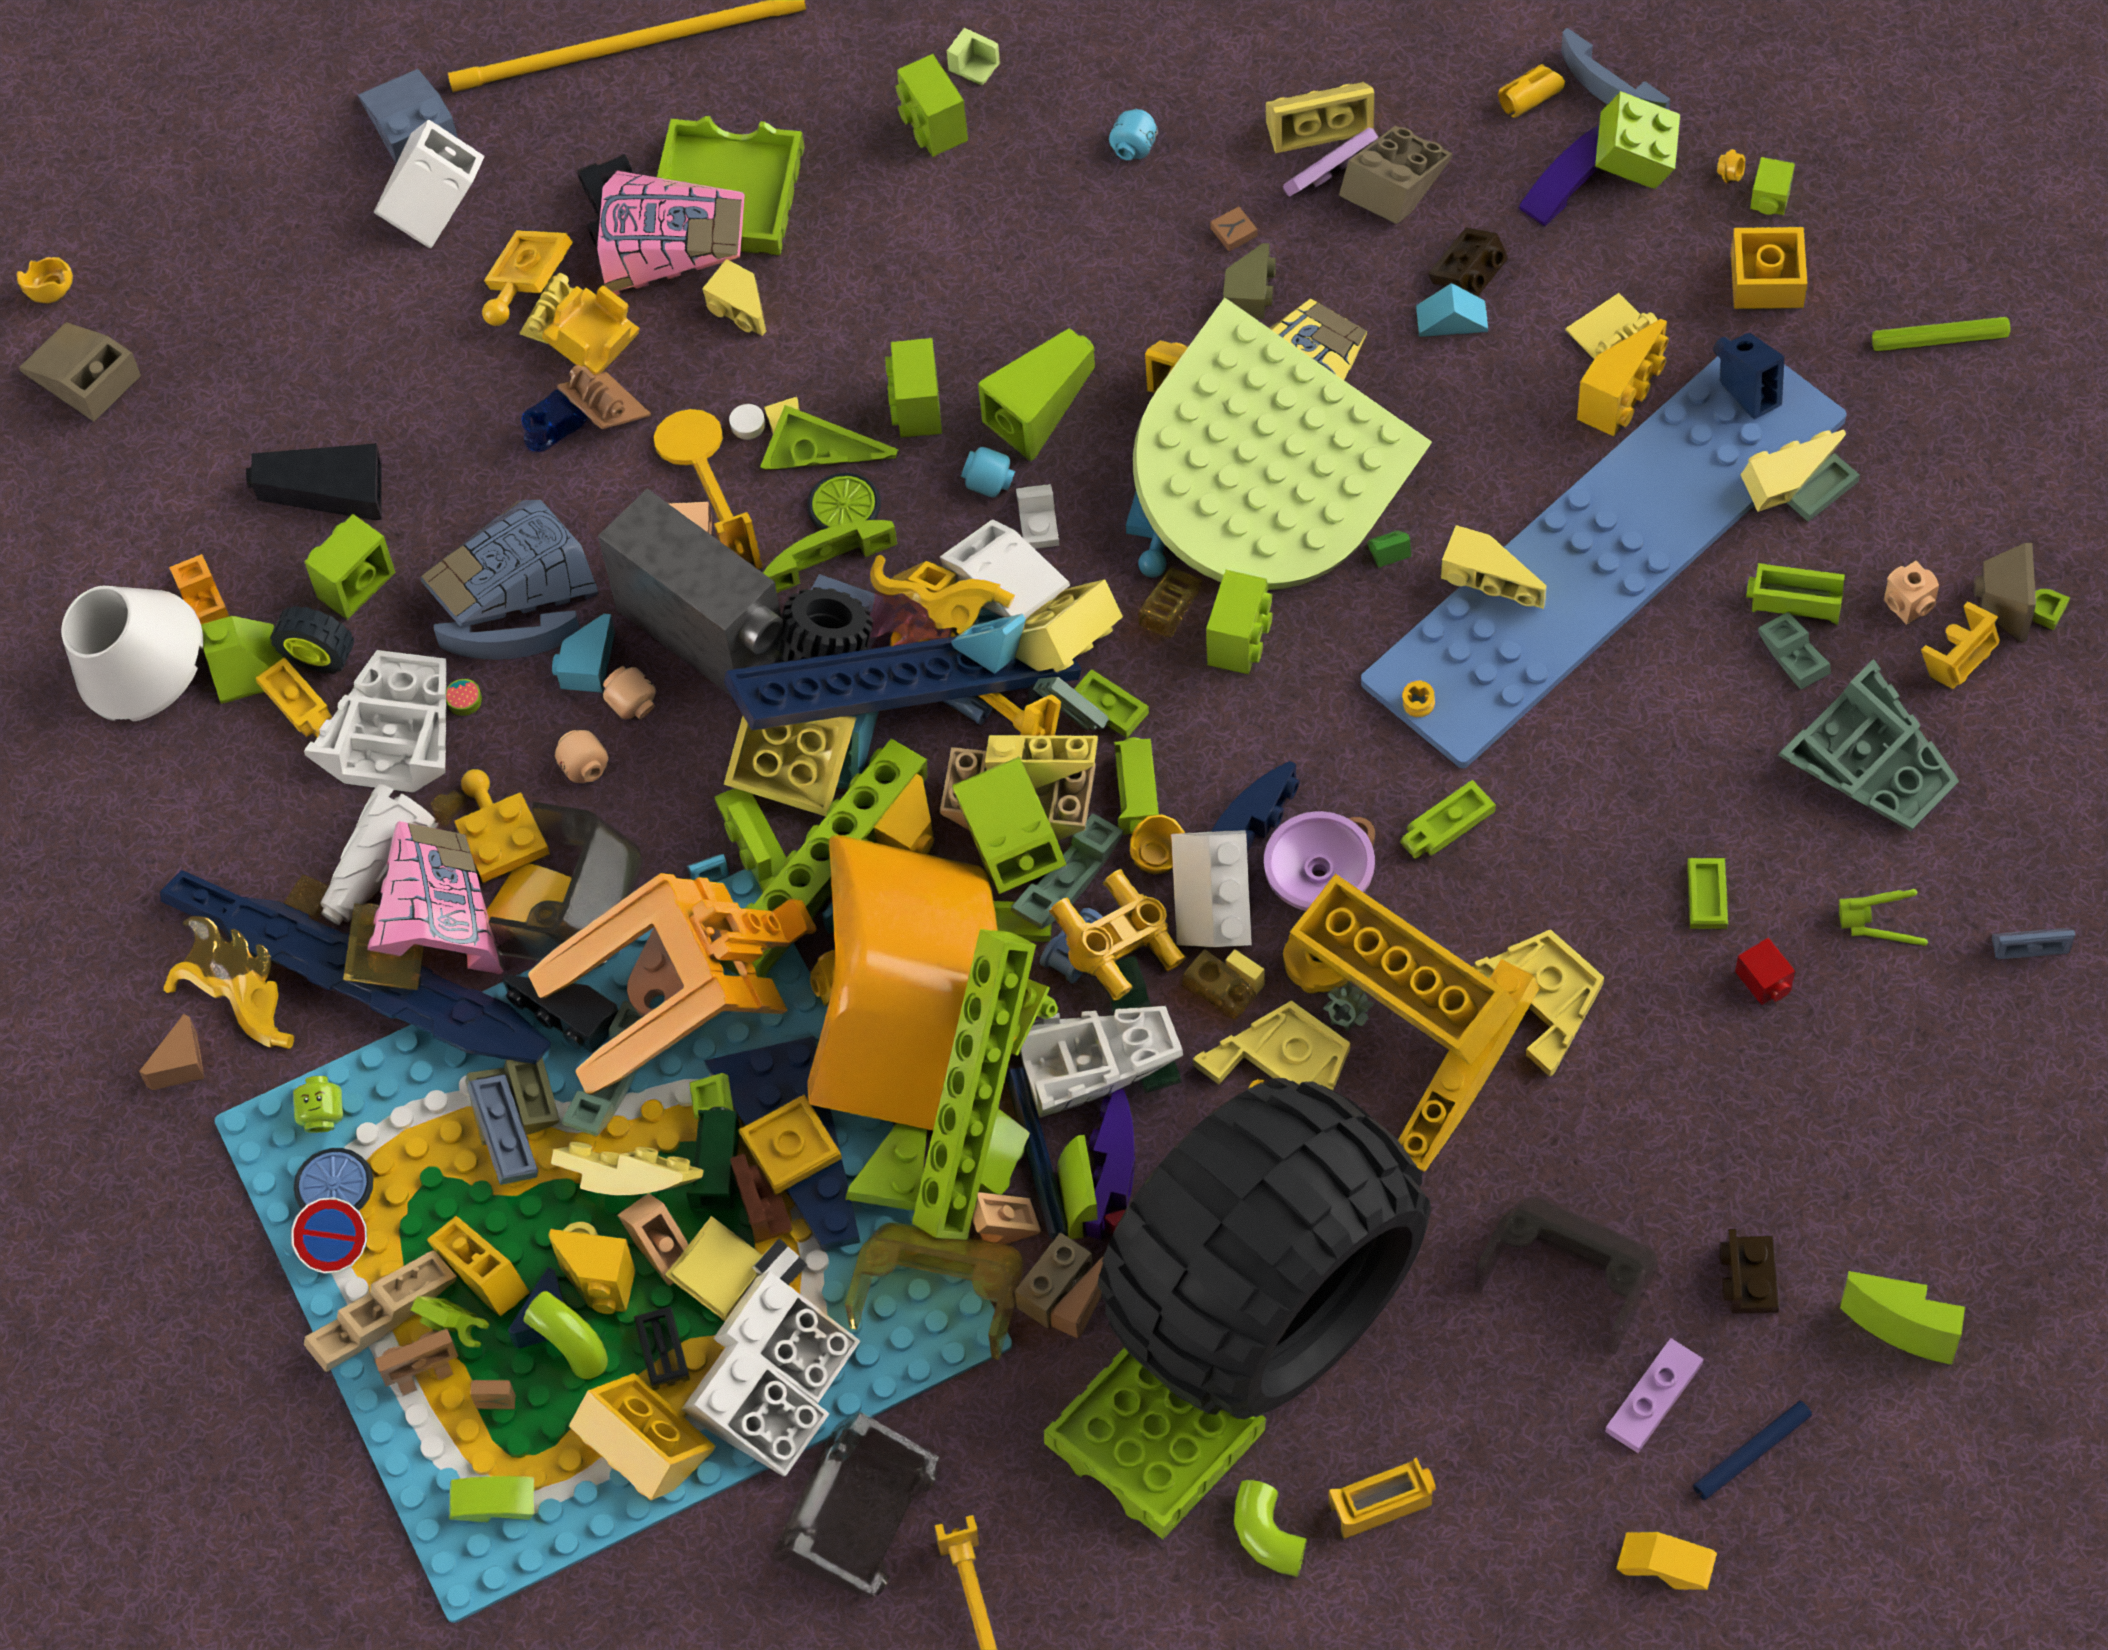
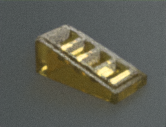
[1138,567,1203,638]

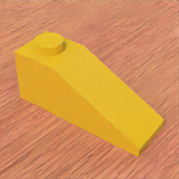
[427,1216,530,1317]

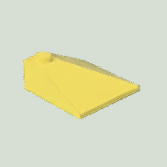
[724,716,856,817]

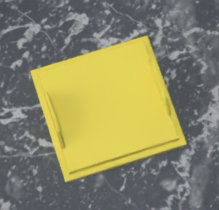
[665,1216,763,1321]

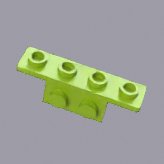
[715,788,802,890]

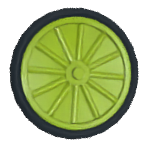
[807,472,881,530]

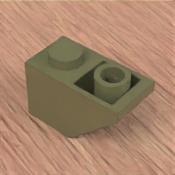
[1223,243,1276,319]

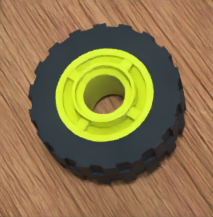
[270,606,354,674]

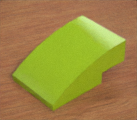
[1840,1271,1965,1365]

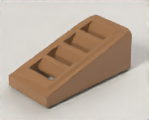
[1050,1256,1104,1338]

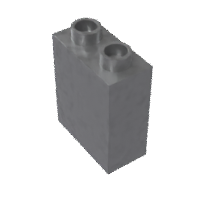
[598,488,785,696]

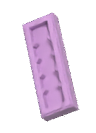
[1283,128,1379,196]
[1605,1338,1704,1453]

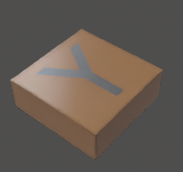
[1210,207,1258,252]
[470,1380,516,1409]

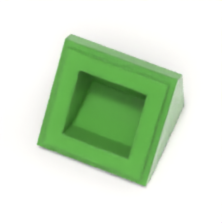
[1367,530,1411,568]

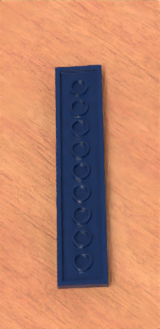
[724,636,1082,731]

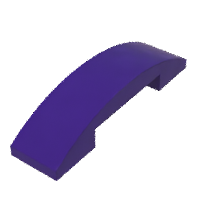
[1519,125,1599,226]

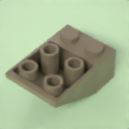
[1339,126,1453,224]
[19,322,141,422]

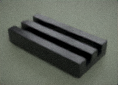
[634,1306,690,1390]

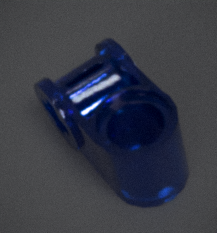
[521,389,588,452]

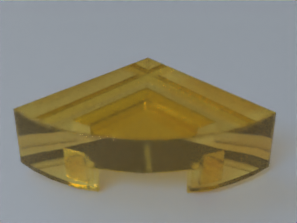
[431,790,468,827]

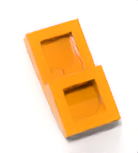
[169,554,229,624]

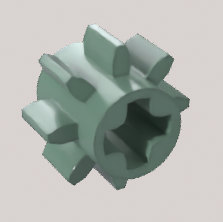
[1323,981,1373,1031]

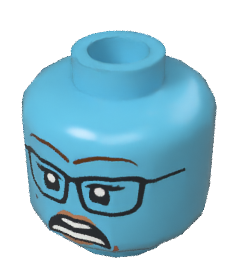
[1109,109,1158,160]

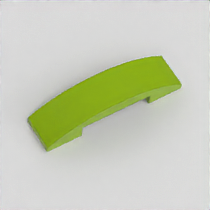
[763,520,897,593]

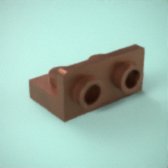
[730,1154,792,1243]

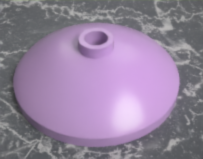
[1264,811,1375,911]

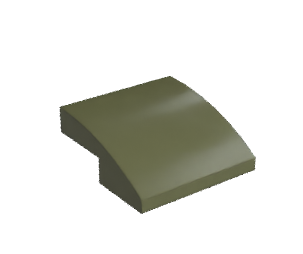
[465,1057,560,1145]

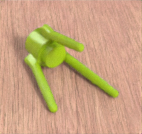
[1839,889,1928,946]

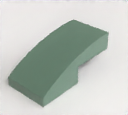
[1758,612,1831,690]

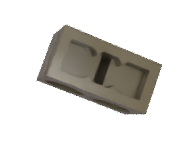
[1015,1233,1093,1328]

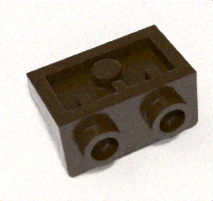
[1428,227,1508,297]
[1719,1229,1779,1314]

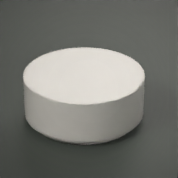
[730,404,765,440]

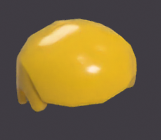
[17,257,73,304]
[1129,814,1185,875]

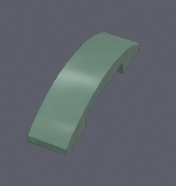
[1011,813,1123,929]
[562,1001,642,1136]

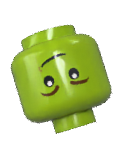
[293,1076,343,1133]

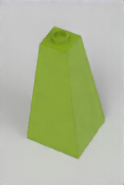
[978,328,1095,462]

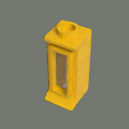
[1329,1457,1436,1539]

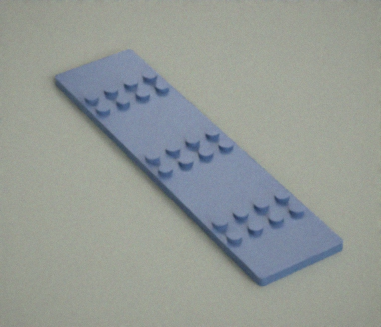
[1361,356,1846,768]

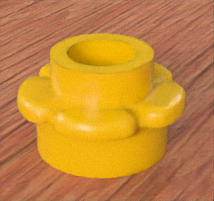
[1717,149,1745,183]

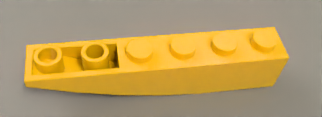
[1398,959,1539,1172]

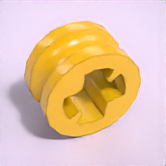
[1402,680,1435,717]

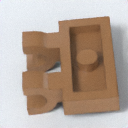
[374,1328,458,1396]

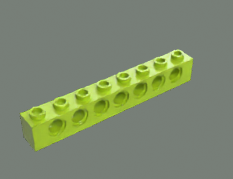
[720,738,927,978]
[912,929,1036,1240]

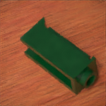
[686,1107,740,1210]

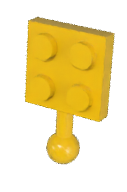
[482,230,573,326]
[454,769,550,883]

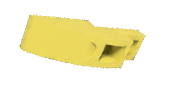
[551,1142,704,1195]

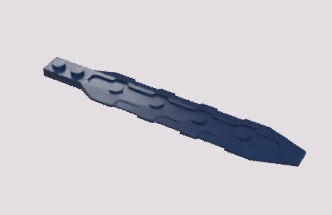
[160,870,551,1064]

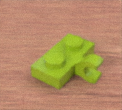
[411,1296,489,1347]

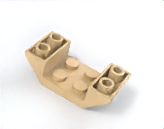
[940,747,1096,841]

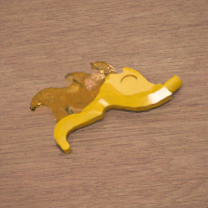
[164,916,294,1049]

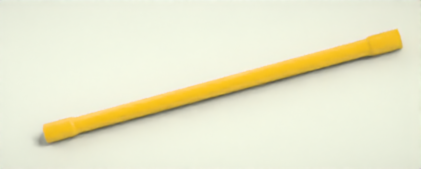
[448,0,806,92]

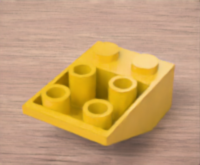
[1577,319,1669,436]

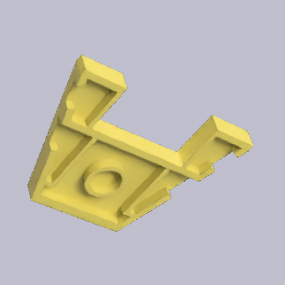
[1472,929,1604,1077]
[1193,1000,1350,1090]

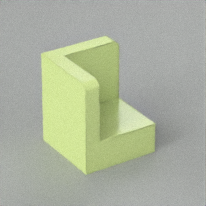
[947,28,1000,85]

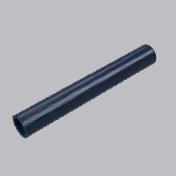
[1693,1400,1812,1501]

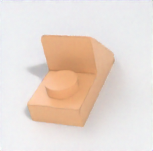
[972,1192,1041,1249]

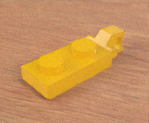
[256,657,332,738]

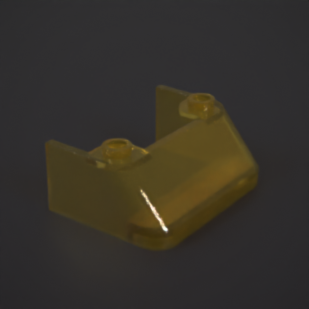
[845,1222,1023,1360]

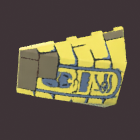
[1269,299,1367,380]

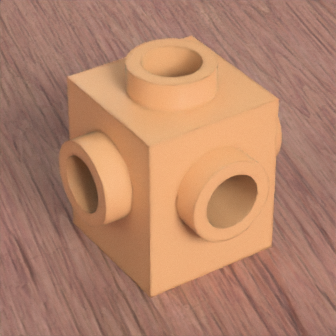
[1884,561,1939,625]

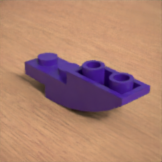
[1085,1088,1135,1240]

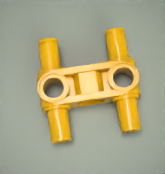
[1049,869,1186,1001]

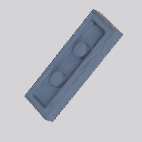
[467,1074,538,1185]

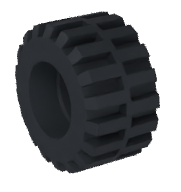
[776,587,873,662]

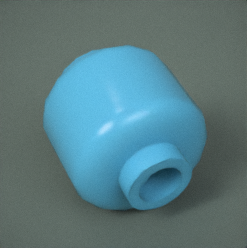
[961,447,1015,498]

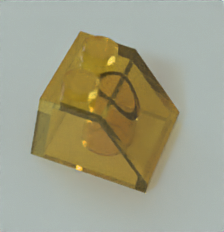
[343,903,424,990]

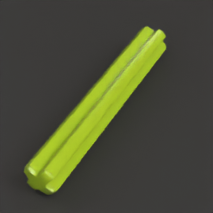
[1872,317,2010,351]

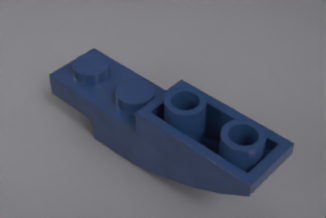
[1211,761,1300,852]

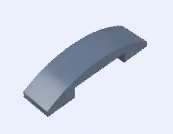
[1561,28,1670,110]
[434,611,580,660]

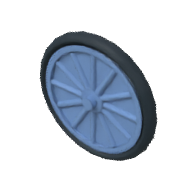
[293,1148,373,1211]

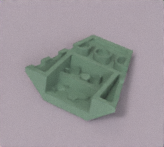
[1778,659,1959,831]

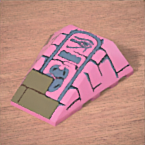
[597,171,745,295]
[367,821,504,974]

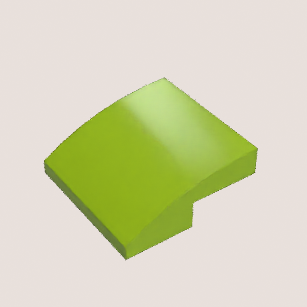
[1057,1135,1098,1239]

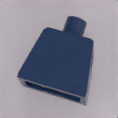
[1713,333,1785,420]

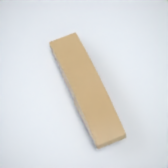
[304,1250,456,1372]

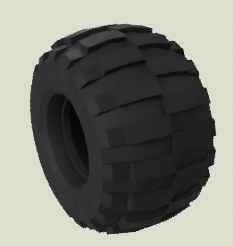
[1098,1078,1431,1420]

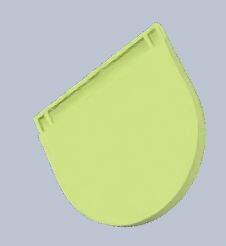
[1133,298,1432,590]

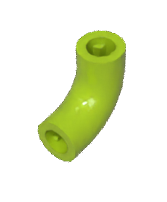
[524,1291,608,1379]
[1234,1480,1307,1577]

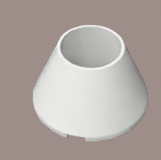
[61,586,203,722]

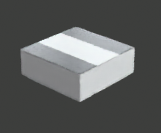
[752,1238,808,1285]

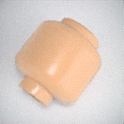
[603,666,656,720]
[555,730,608,783]

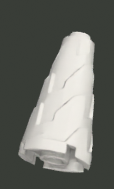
[320,784,438,925]

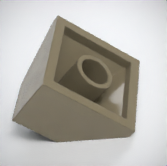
[1974,543,2036,642]

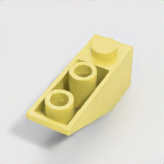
[1741,430,1846,512]
[1441,525,1547,609]
[985,735,1098,789]

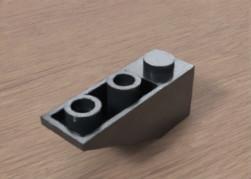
[502,975,618,1054]

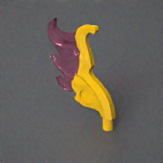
[869,555,1015,646]

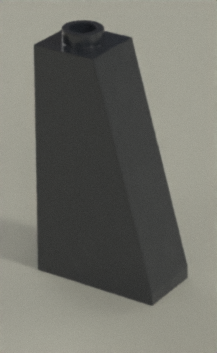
[246,443,382,520]

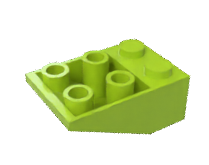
[952,757,1067,894]

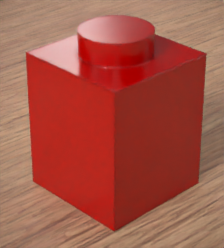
[1735,937,1795,1005]

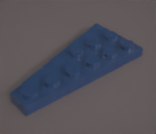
[704,1036,861,1251]

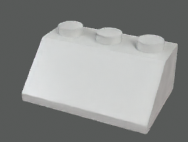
[1171,830,1252,947]

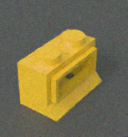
[1921,601,2000,689]

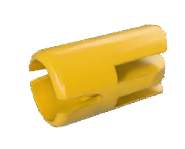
[1498,64,1565,118]

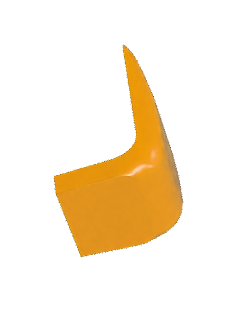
[807,835,998,1130]

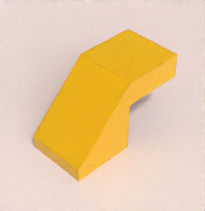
[1616,1532,1717,1590]

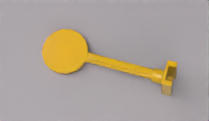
[654,409,763,569]
[890,621,1061,736]
[935,1515,997,1650]

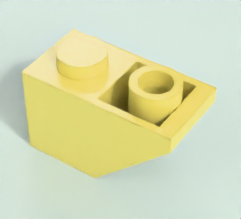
[703,259,766,336]

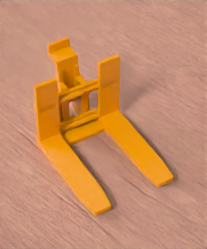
[528,873,817,1095]

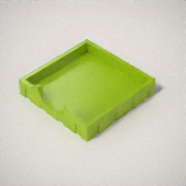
[657,116,804,255]
[1044,1347,1266,1540]

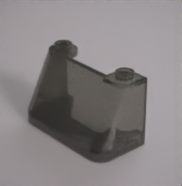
[772,1412,940,1599]

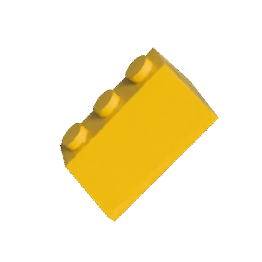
[569,1373,716,1500]

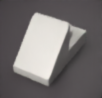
[1016,484,1059,549]

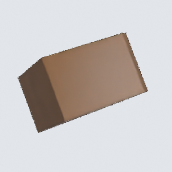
[139,1014,204,1090]

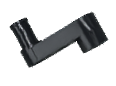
[577,154,633,249]

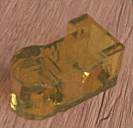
[1181,949,1257,1020]

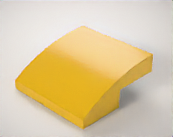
[487,863,579,945]

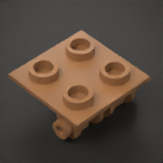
[557,365,651,429]

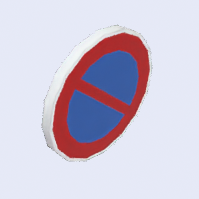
[291,1197,367,1273]

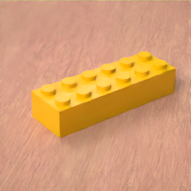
[1290,873,1517,1065]

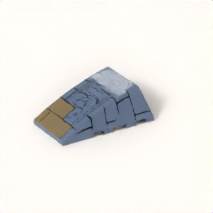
[421,500,598,627]

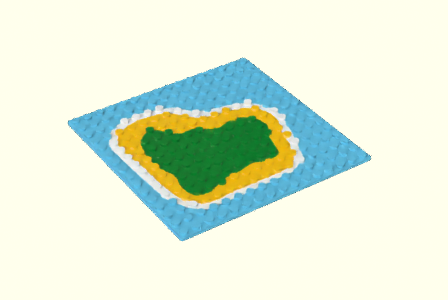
[215,869,1012,1623]

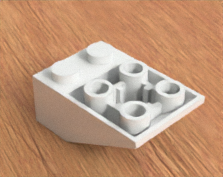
[374,120,484,248]
[940,519,1070,619]
[713,1271,860,1403]
[682,1342,829,1477]

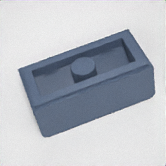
[1992,928,2075,959]

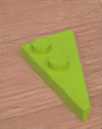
[760,405,899,470]
[846,1123,927,1211]

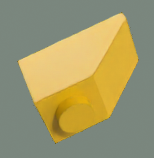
[874,773,934,854]

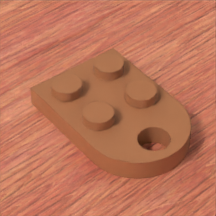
[627,927,722,1017]

